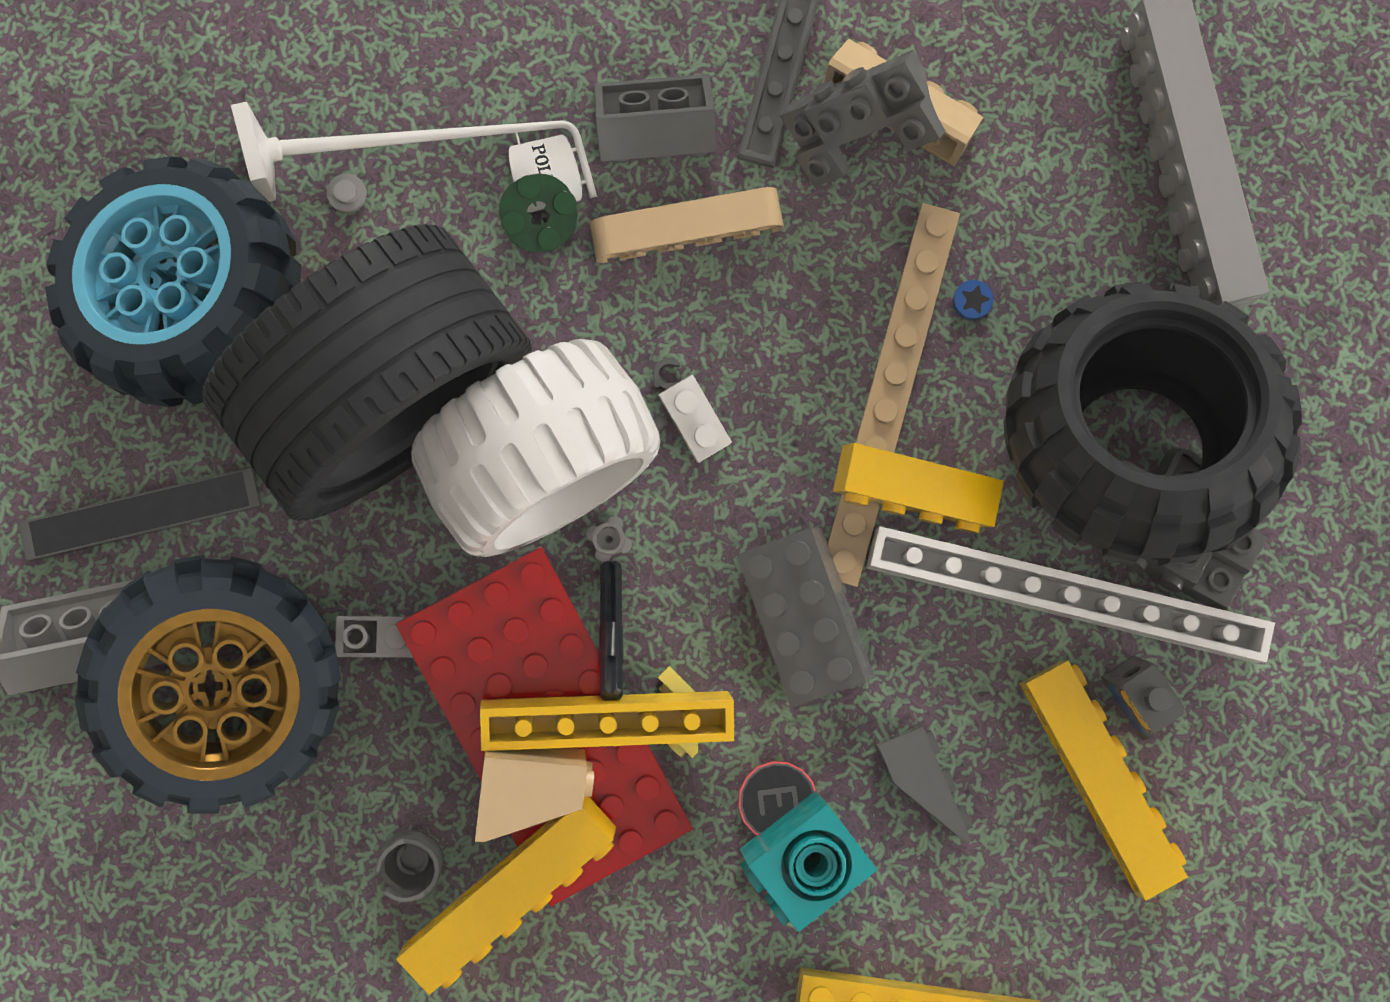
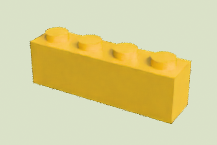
[833,443,1004,534]

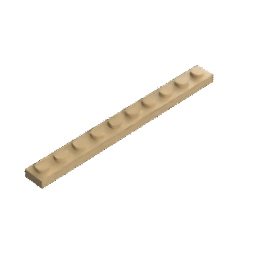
[827,203,960,587]

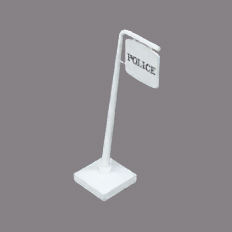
[231,102,597,213]

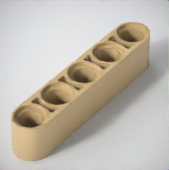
[589,187,784,263]

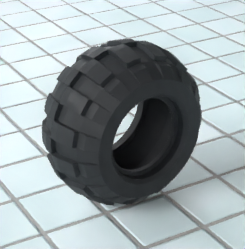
[1003,282,1302,567]

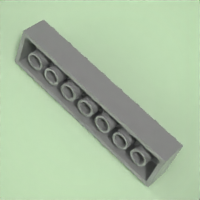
[1120,0,1270,309]

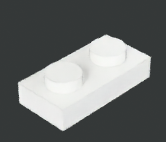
[657,375,732,463]

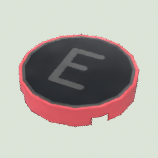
[738,761,816,836]

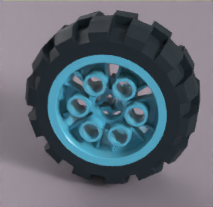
[45,157,301,407]

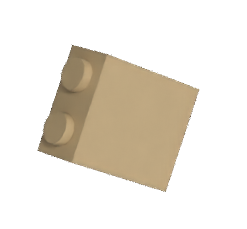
[475,748,594,842]

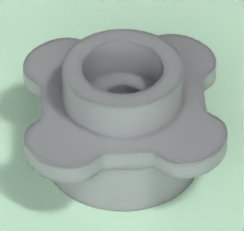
[586,517,632,562]

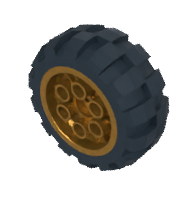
[75,555,341,814]

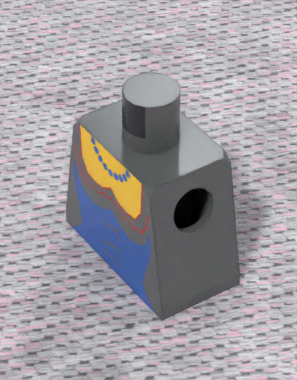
[1101,655,1186,741]

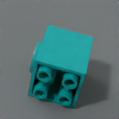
[739,791,877,932]

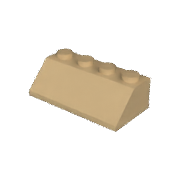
[824,39,983,167]

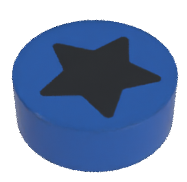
[953,280,993,321]

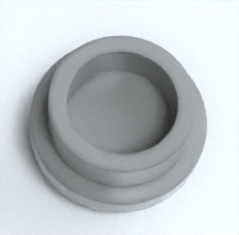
[327,174,367,213]

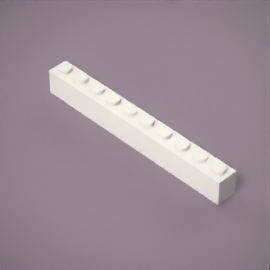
[866,526,1275,663]

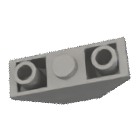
[335,616,413,658]

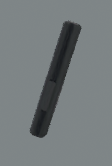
[599,561,624,700]

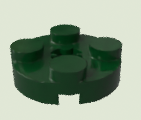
[499,173,578,253]

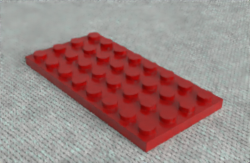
[395,546,693,907]

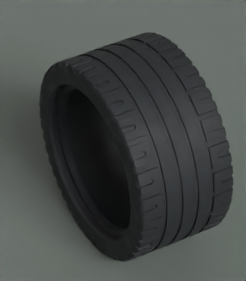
[203,224,532,521]

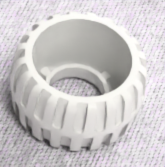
[411,339,660,557]

